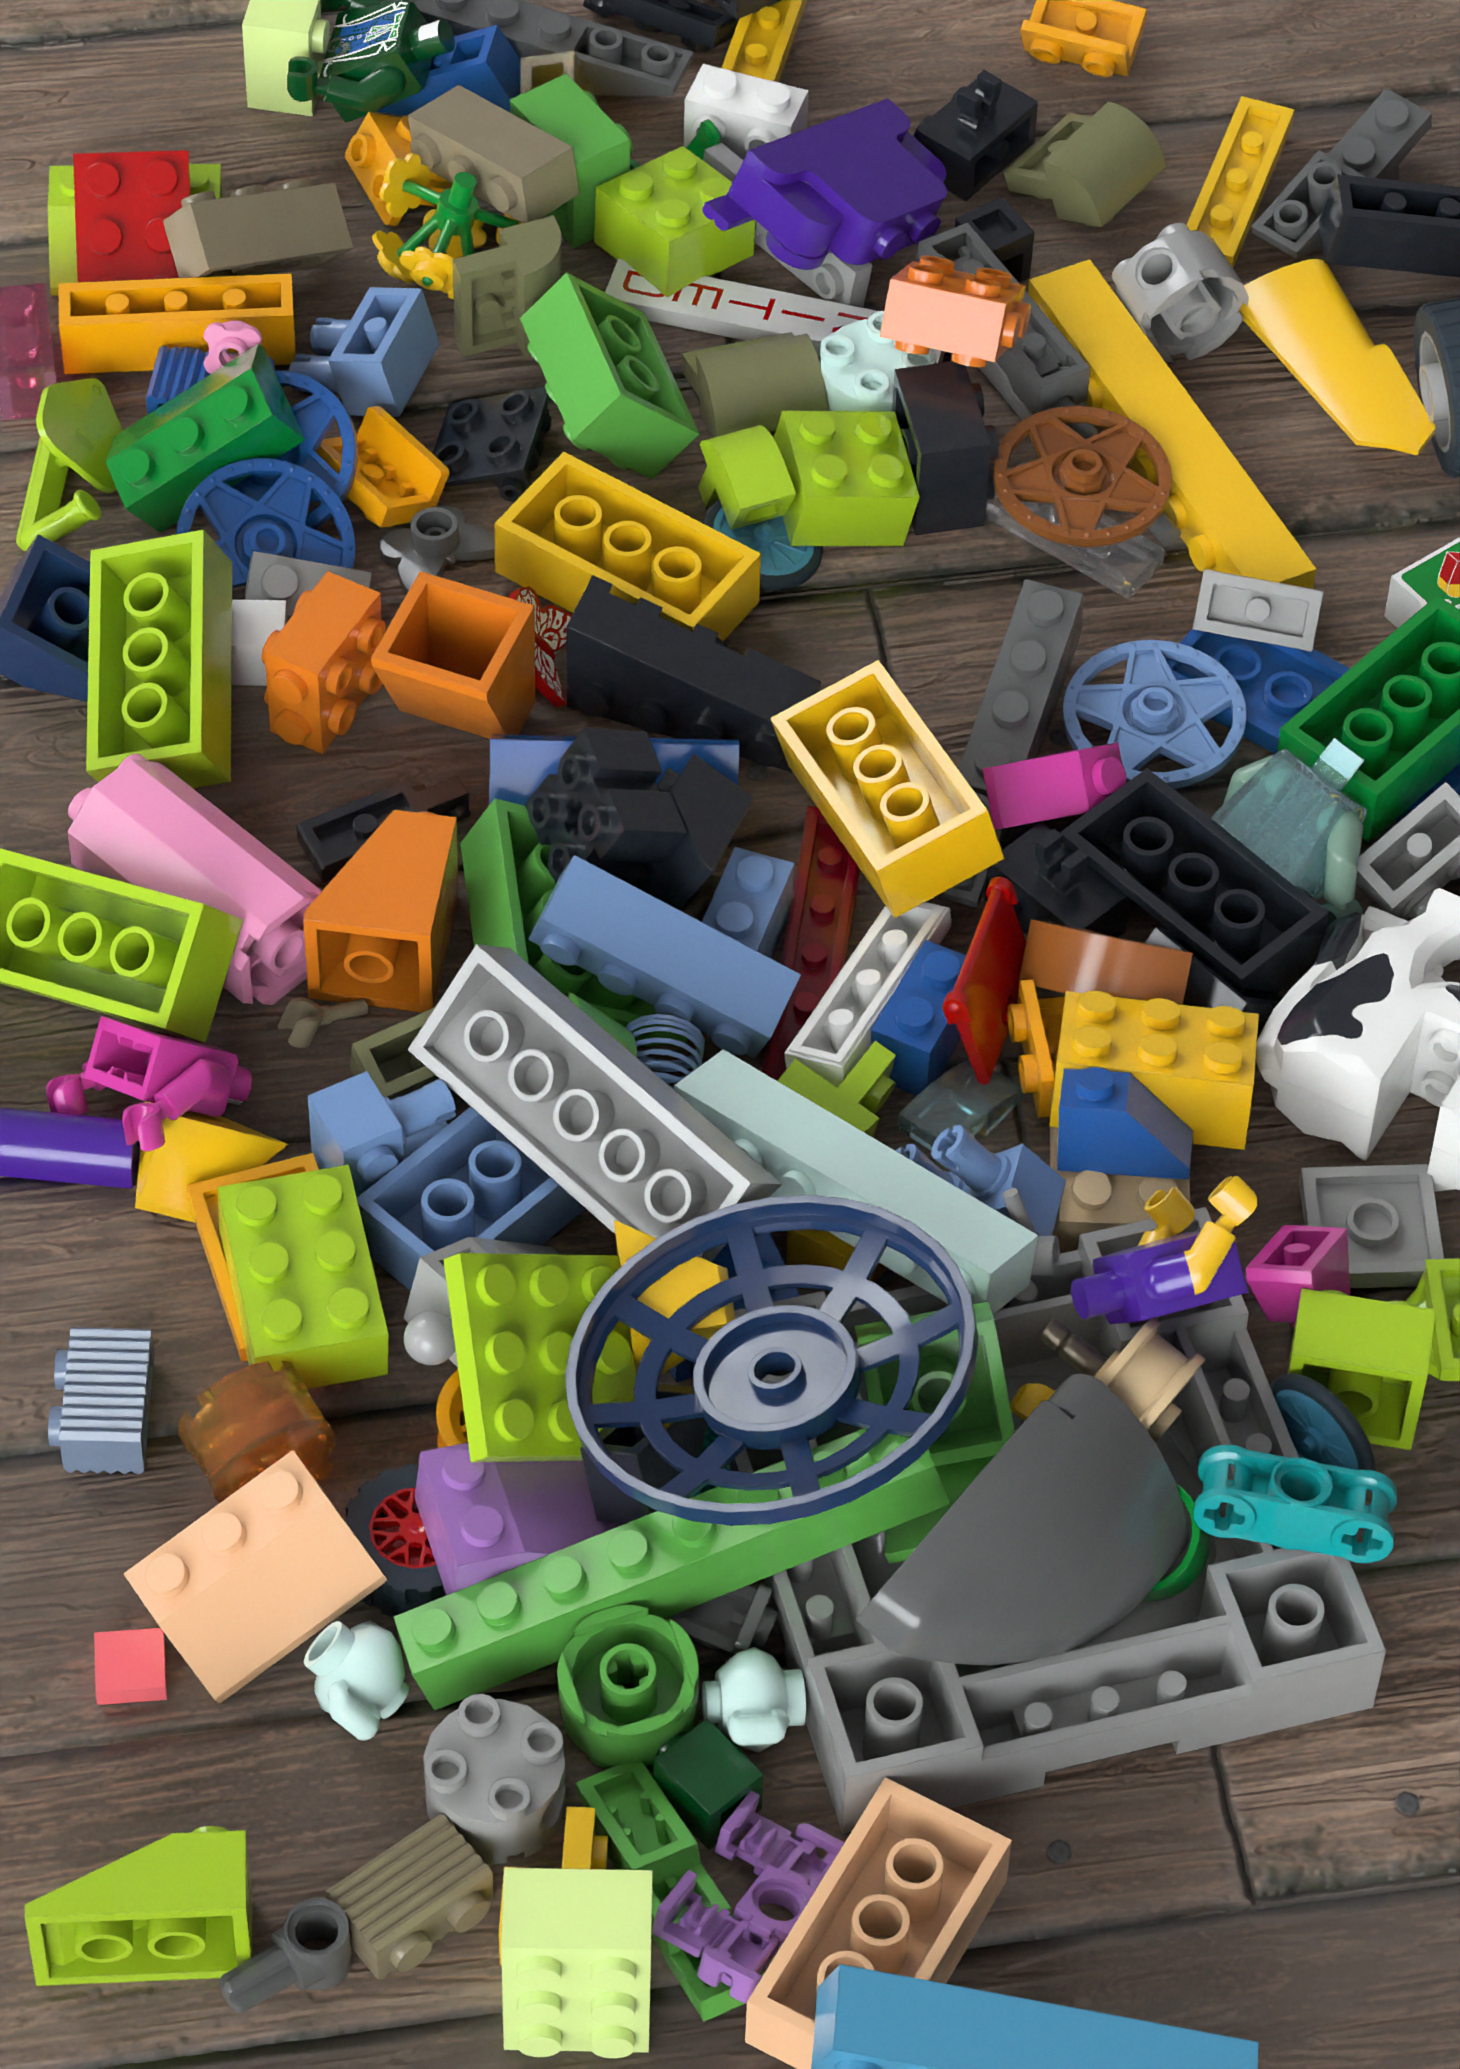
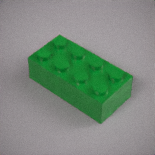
[1276,595,1460,843]

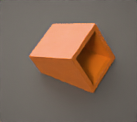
[371,571,535,739]

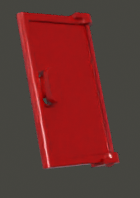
[942,877,1026,1085]

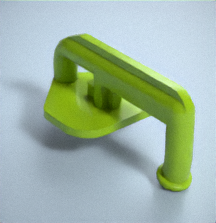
[16,378,123,552]

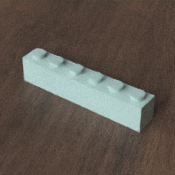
[674,1049,1038,1315]

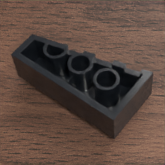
[566,575,821,773]

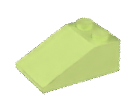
[242,0,330,116]

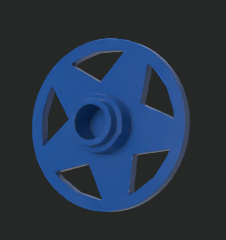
[199,371,358,530]
[176,458,355,588]

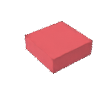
[94,1628,167,1705]

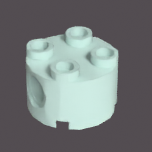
[820,311,936,411]

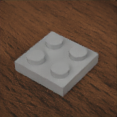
[1299,1164,1444,1288]

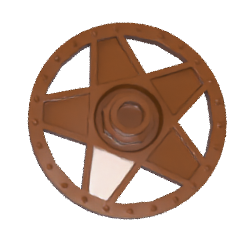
[993,406,1172,547]

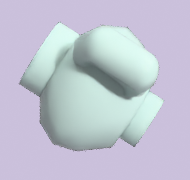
[304,1620,409,1741]
[702,1647,806,1752]

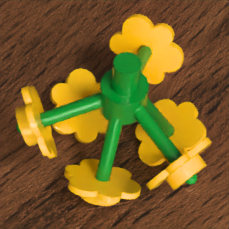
[372,153,522,299]

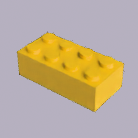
[494,452,761,641]
[770,660,1005,918]

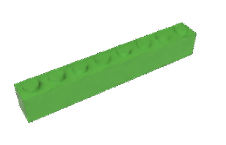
[394,1409,950,1711]

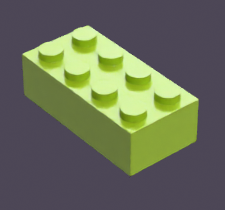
[86,529,232,788]
[0,848,243,1043]

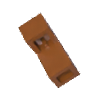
[1019,919,1193,1005]

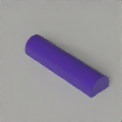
[0,1107,140,1189]

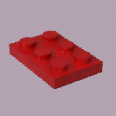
[73,150,191,283]

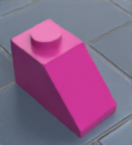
[983,742,1126,830]
[1246,1225,1350,1329]

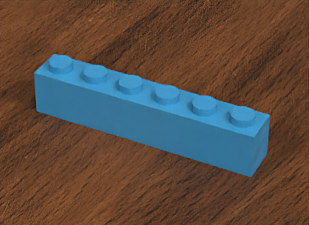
[811,1964,1259,2069]

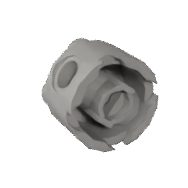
[1112,223,1249,362]
[423,1694,566,1865]

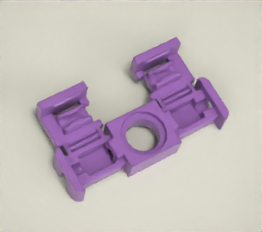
[651,1791,844,2003]

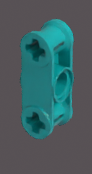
[1193,1445,1397,1563]

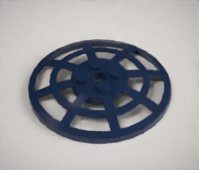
[565,1195,979,1526]

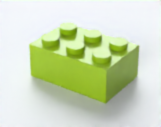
[217,1165,389,1398]

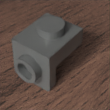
[669,1584,779,1657]

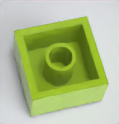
[594,146,756,297]
[774,411,920,546]
[1286,1288,1436,1450]

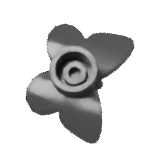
[380,505,495,595]

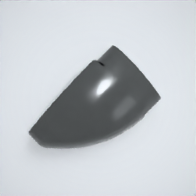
[855,1374,1189,1665]

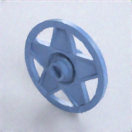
[1062,640,1246,789]

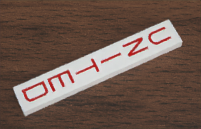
[605,258,945,363]

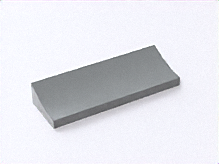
[408,944,782,1262]

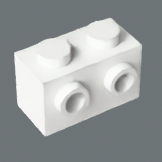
[684,64,809,160]

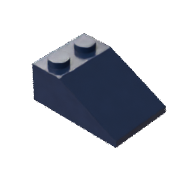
[0,534,90,702]

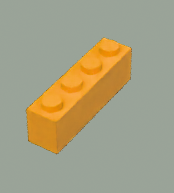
[58,273,296,374]

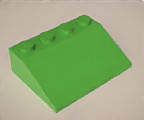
[460,799,690,1047]

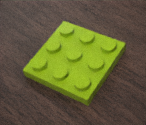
[443,1253,636,1463]

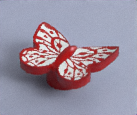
[508,586,572,708]

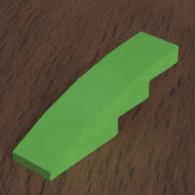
[575,1762,765,2022]

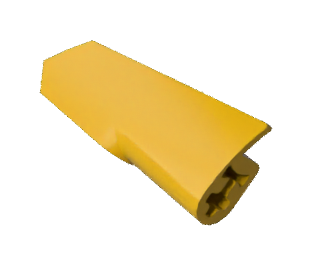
[1239,259,1436,456]

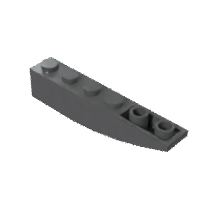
[390,0,693,96]
[935,579,1083,908]

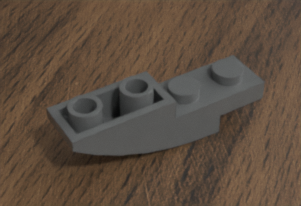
[1251,88,1432,259]

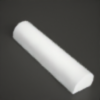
[784,902,951,1088]

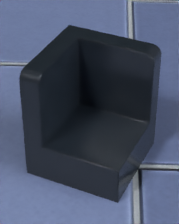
[954,197,1035,283]

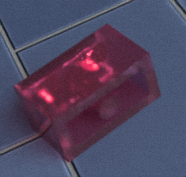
[0,283,57,421]

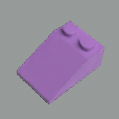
[415,1443,624,1595]

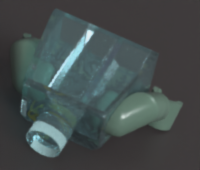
[1211,738,1367,926]

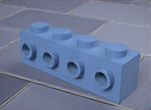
[528,855,801,1058]

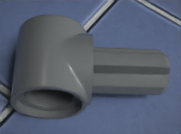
[219,1898,352,2013]

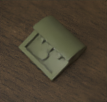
[1004,102,1167,227]
[453,215,562,358]
[681,332,828,437]

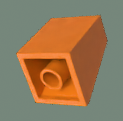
[303,810,459,1013]

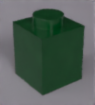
[654,1719,764,1850]

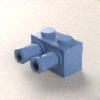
[289,287,440,417]
[308,1071,456,1197]
[895,1125,1066,1236]

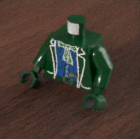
[287,0,455,123]

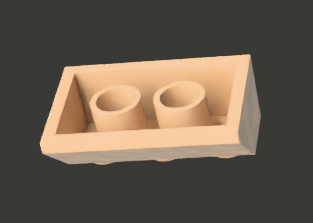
[124,1450,388,1704]

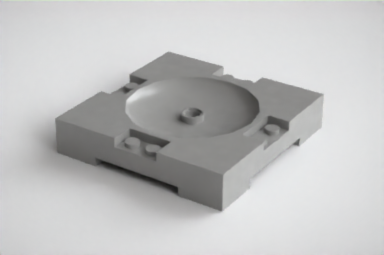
[693,1207,1386,1834]

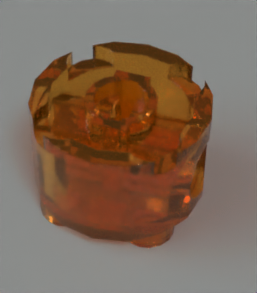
[178,1361,336,1503]

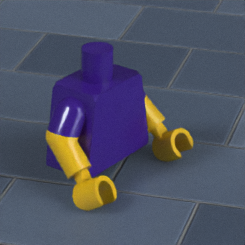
[1071,1176,1257,1325]

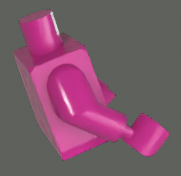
[46,1016,252,1151]

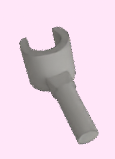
[1002,1188,1060,1275]

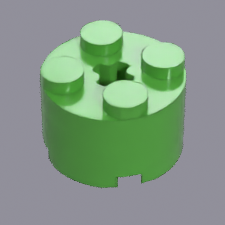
[557,1605,699,1769]

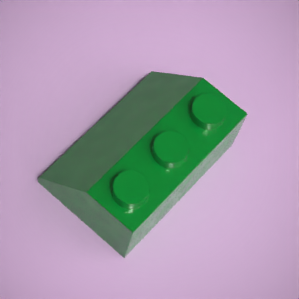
[105,343,305,533]

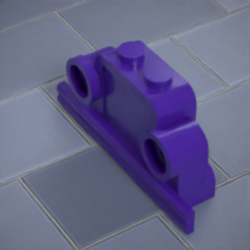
[702,98,947,270]

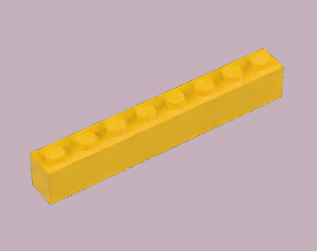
[1028,259,1316,589]

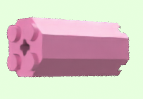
[68,753,322,1005]

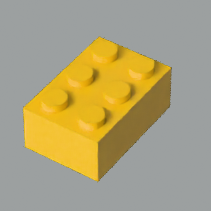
[1049,991,1259,1150]

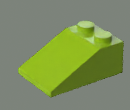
[24,1826,253,1986]

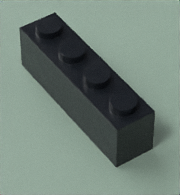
[1319,174,1460,277]

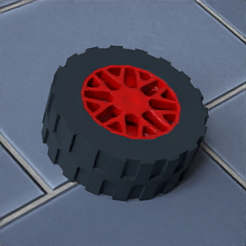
[344,1464,446,1618]

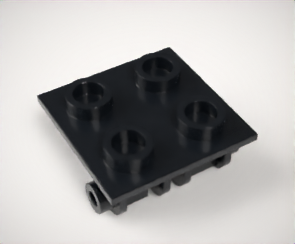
[432,387,552,502]

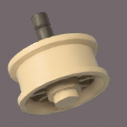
[1038,1317,1206,1443]

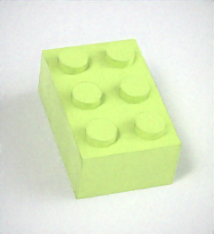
[501,1868,652,2058]

